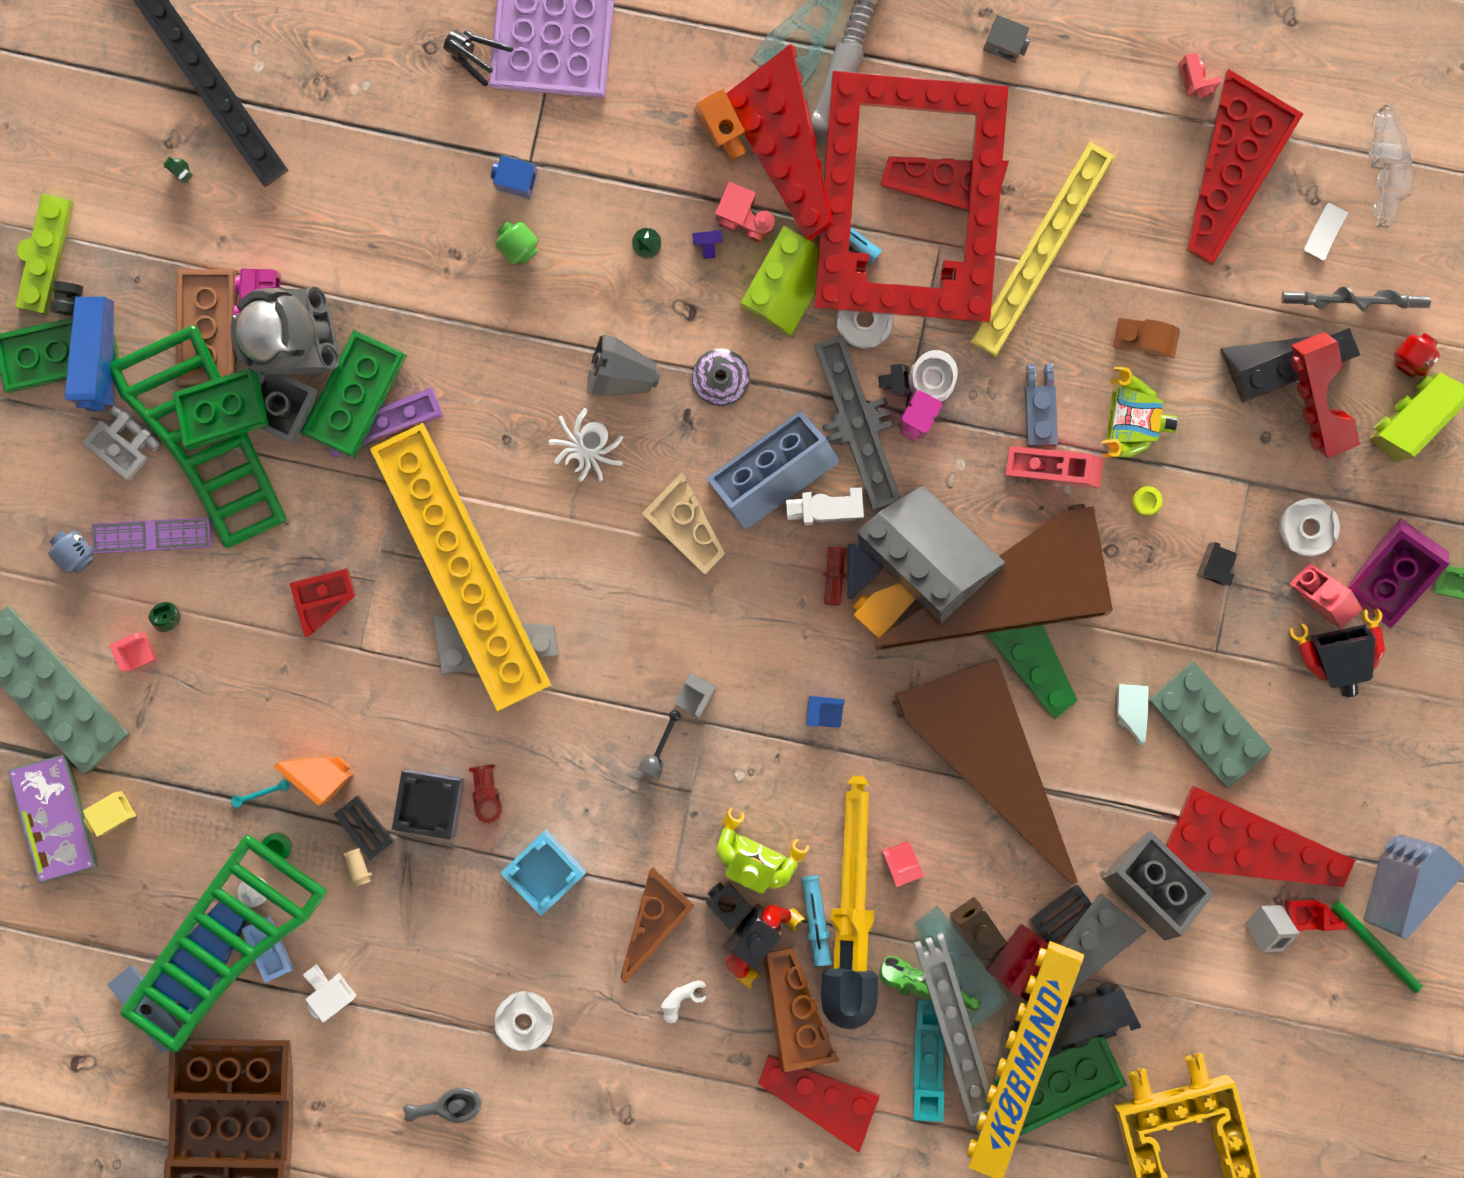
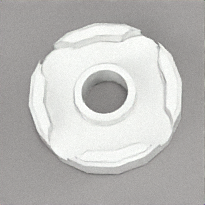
[835,311,894,350]
[1279,498,1340,557]
[495,991,554,1051]

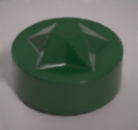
[163,156,193,183]
[632,228,661,259]
[149,602,181,632]

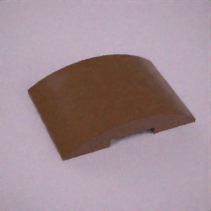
[164,1038,293,1178]

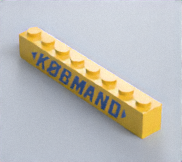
[966,941,1084,1178]

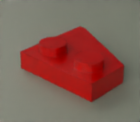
[289,568,356,638]

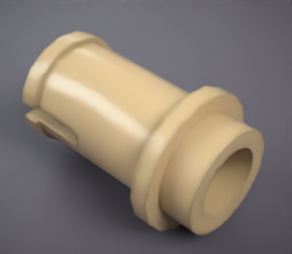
[342,848,372,888]

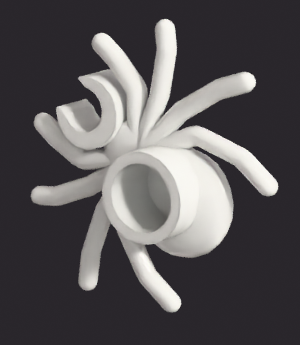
[548,408,623,482]

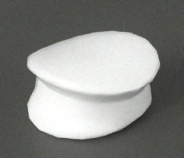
[909,350,958,402]

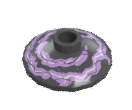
[692,348,750,406]

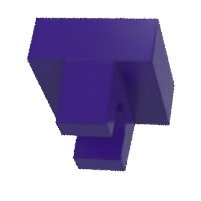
[692,230,723,259]

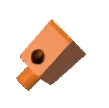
[694,89,747,161]

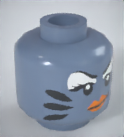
[48,530,94,574]

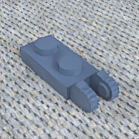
[1025,363,1058,446]

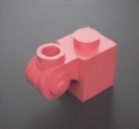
[715,182,775,243]

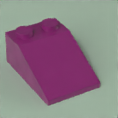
[1347,518,1450,628]

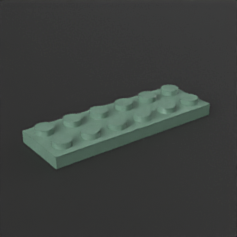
[0,606,130,774]

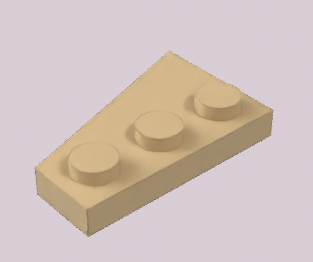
[642,472,725,575]

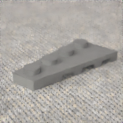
[433,616,559,674]

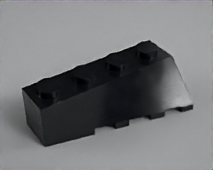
[1220,328,1360,403]
[1008,982,1141,1058]

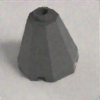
[587,334,660,396]

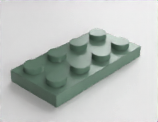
[1148,661,1272,788]

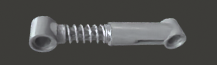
[811,0,878,145]

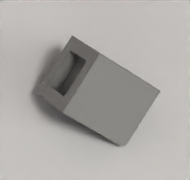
[674,673,716,718]
[1245,905,1300,953]

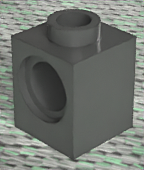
[983,15,1031,63]

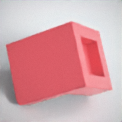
[109,633,158,672]
[882,841,924,887]

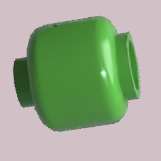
[495,221,538,266]

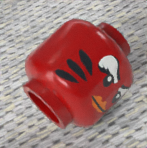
[1394,333,1440,378]

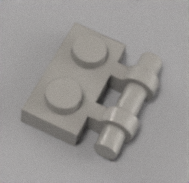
[82,405,161,481]

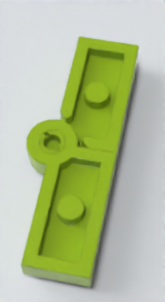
[15,194,74,315]

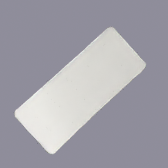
[1304,203,1348,260]

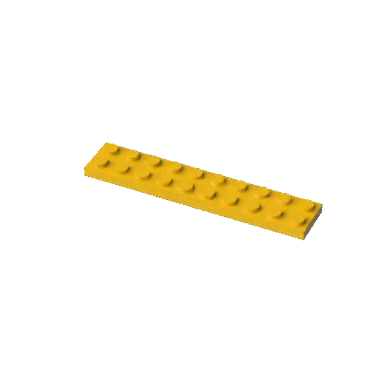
[370,423,552,712]

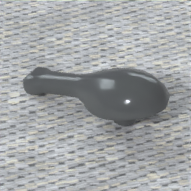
[403,1088,482,1123]

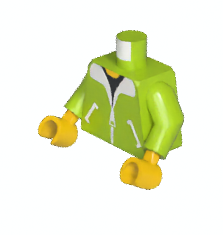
[716,808,809,894]

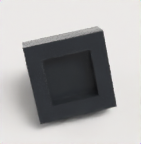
[878,364,911,397]

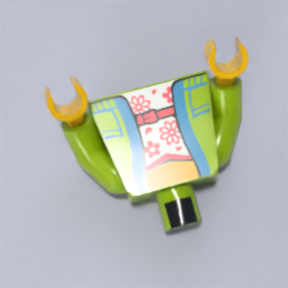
[1101,367,1178,458]

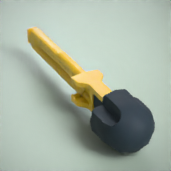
[821,775,878,1029]

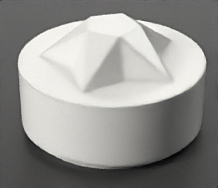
[238,877,267,907]

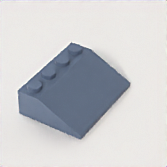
[1364,834,1464,940]

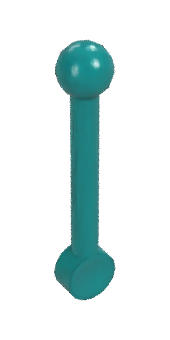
[231,780,290,808]

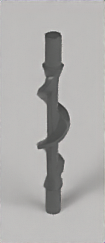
[1281,287,1431,312]

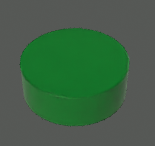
[262,832,292,860]

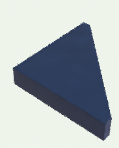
[847,544,883,599]

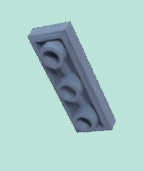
[107,965,182,1054]

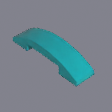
[913,999,945,1122]

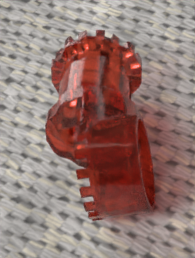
[469,764,503,823]

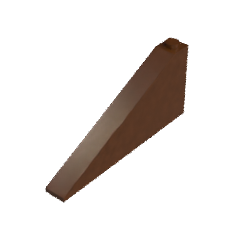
[875,504,1113,651]
[892,658,1078,884]

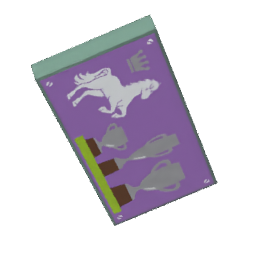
[7,754,98,883]

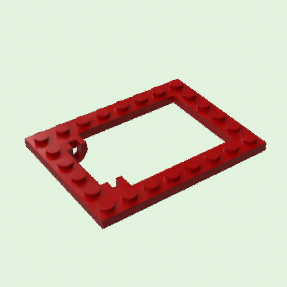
[814,71,1009,323]

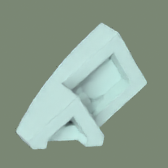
[1117,684,1148,745]

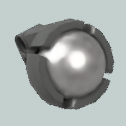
[231,286,339,377]

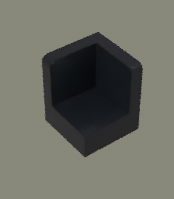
[1196,542,1237,586]

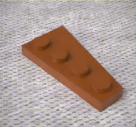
[764,948,839,1072]

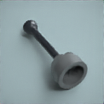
[638,710,681,780]

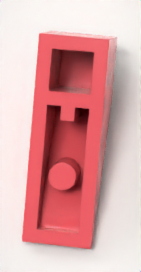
[1005,446,1104,489]

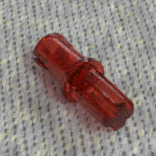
[823,547,846,606]

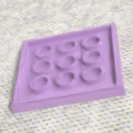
[489,0,615,99]

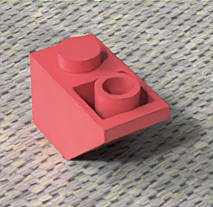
[1289,563,1362,629]

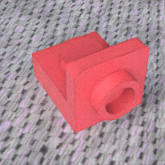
[1179,52,1222,98]

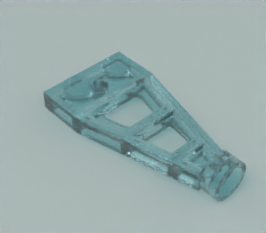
[751,0,843,88]

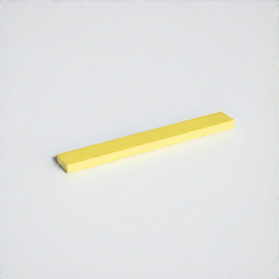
[970,142,1115,357]

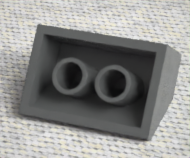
[1101,831,1214,941]

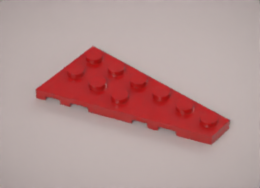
[1165,786,1356,887]

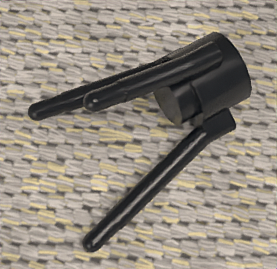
[443,30,513,86]

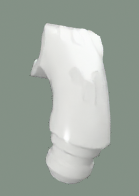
[661,980,706,1023]

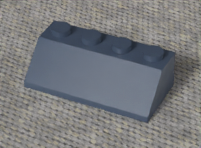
[706,410,840,530]

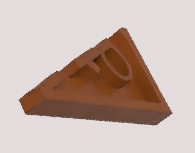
[620,867,695,983]

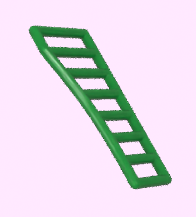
[110,325,286,548]
[120,835,327,1053]

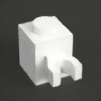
[303,964,357,1022]

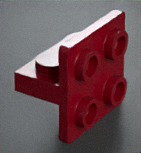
[987,924,1049,1002]

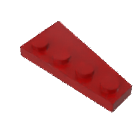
[880,156,1009,212]
[758,1054,879,1153]

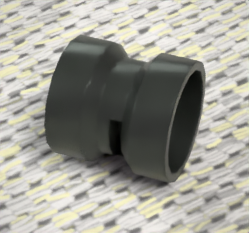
[49,281,83,316]

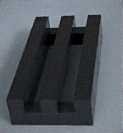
[334,795,394,860]
[1030,884,1092,944]

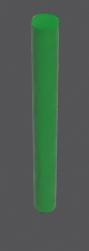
[1331,900,1423,993]

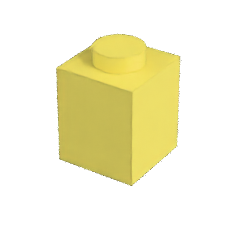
[82,791,136,837]

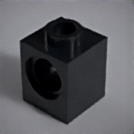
[706,881,752,930]

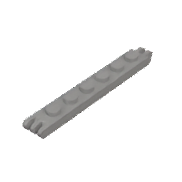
[914,933,991,1135]

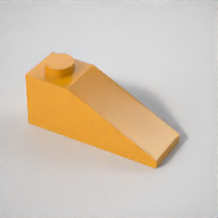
[852,583,915,639]

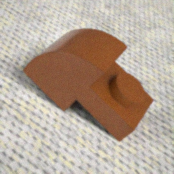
[1113,318,1180,359]

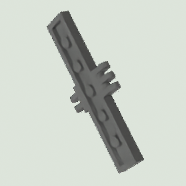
[815,335,901,511]

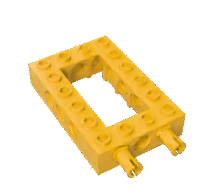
[1113,1053,1261,1178]

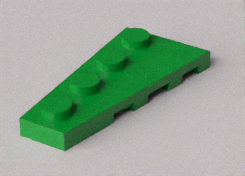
[986,625,1078,719]

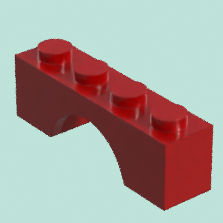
[1291,332,1360,458]

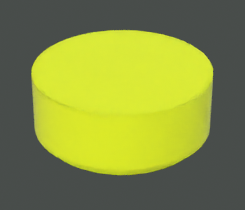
[1131,486,1163,516]

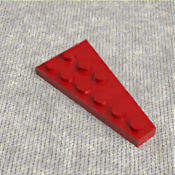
[726,44,834,241]
[1186,69,1303,265]

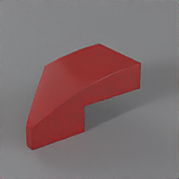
[1285,899,1347,931]

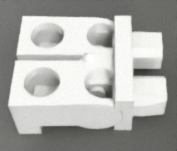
[786,487,864,526]

